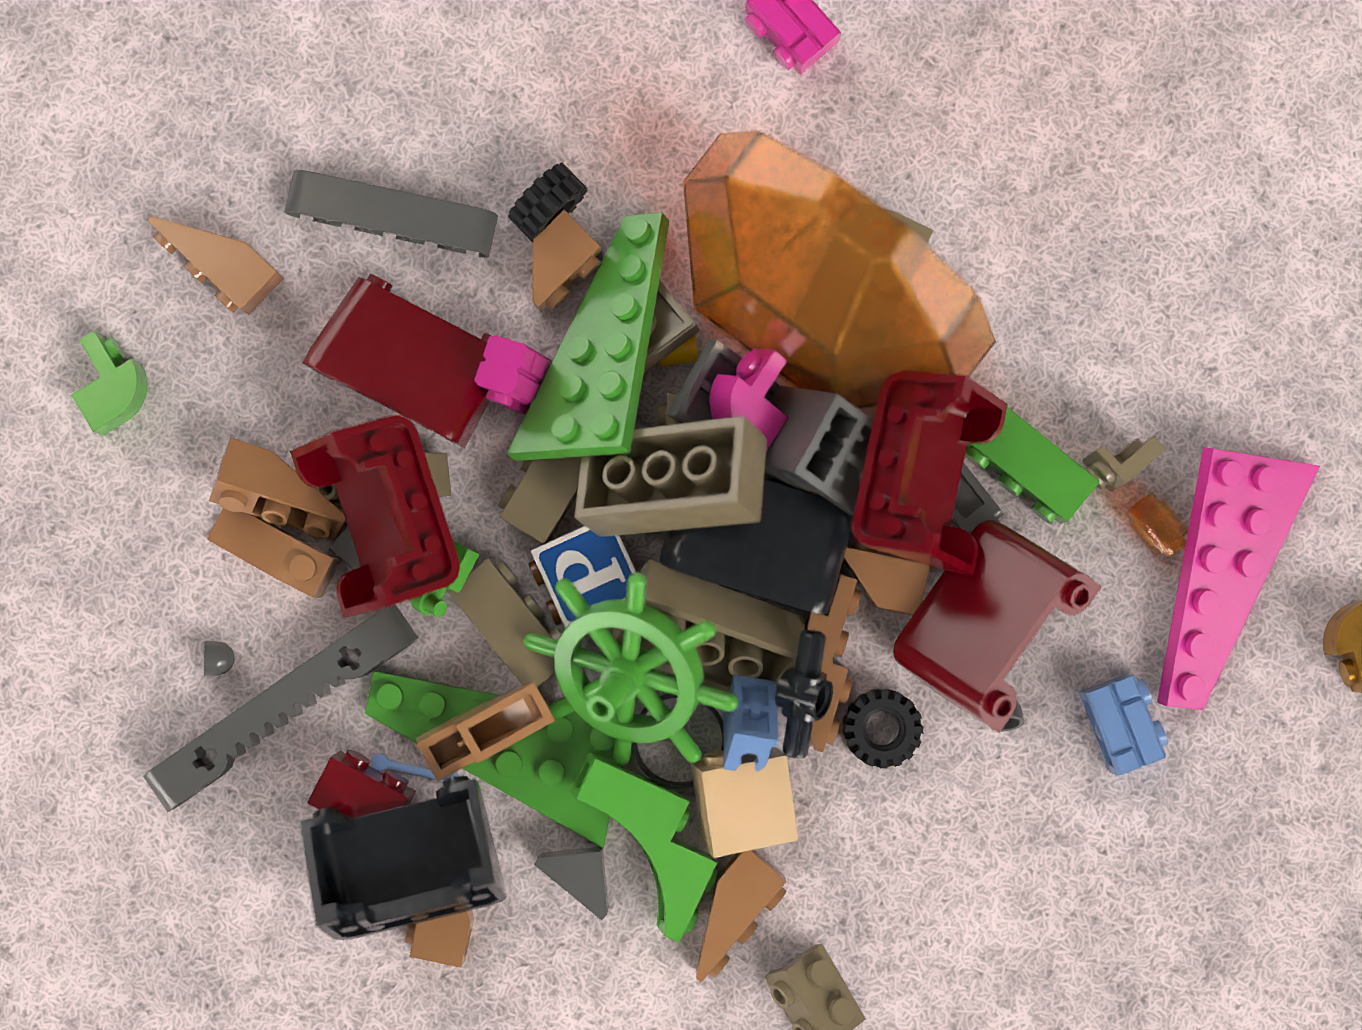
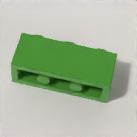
[965,407,1100,524]

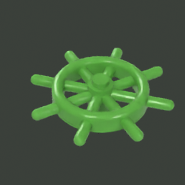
[523,572,738,765]

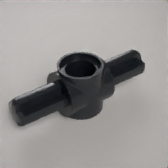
[775,629,833,758]

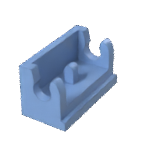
[723,674,779,771]

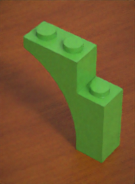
[570,752,718,943]

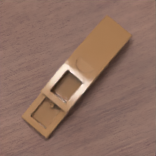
[805,575,862,752]

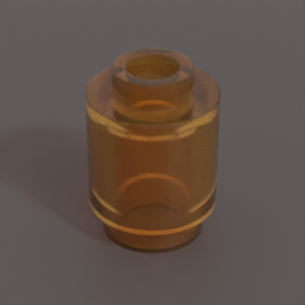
[1125,492,1188,558]

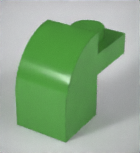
[71,331,148,435]

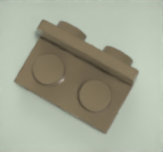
[1083,436,1166,492]

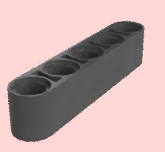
[284,169,498,258]

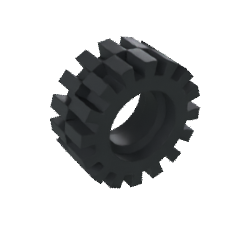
[508,162,587,243]
[843,689,924,769]

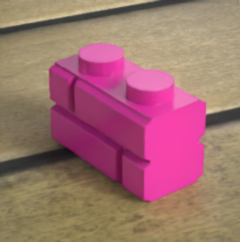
[745,0,841,75]
[474,335,552,415]

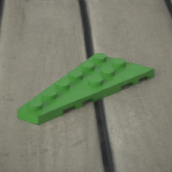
[507,212,670,461]
[365,671,615,849]

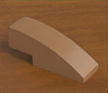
[416,681,555,782]

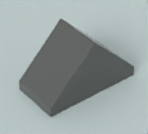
[534,847,609,920]

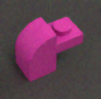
[710,348,788,452]

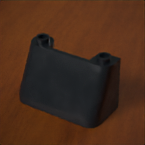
[659,478,853,614]
[300,776,507,940]

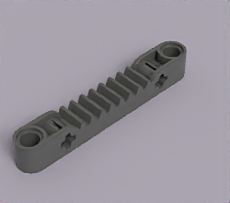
[143,604,419,812]

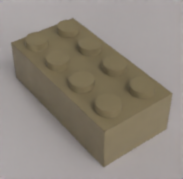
[574,416,767,537]

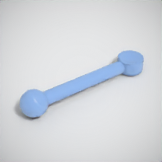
[371,754,459,781]

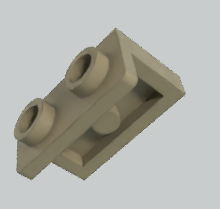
[765,943,866,1030]

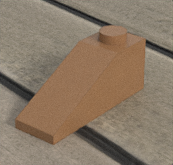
[207,508,341,598]

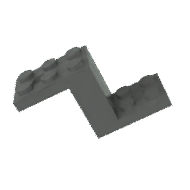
[667,339,873,517]

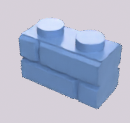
[1079,674,1168,776]

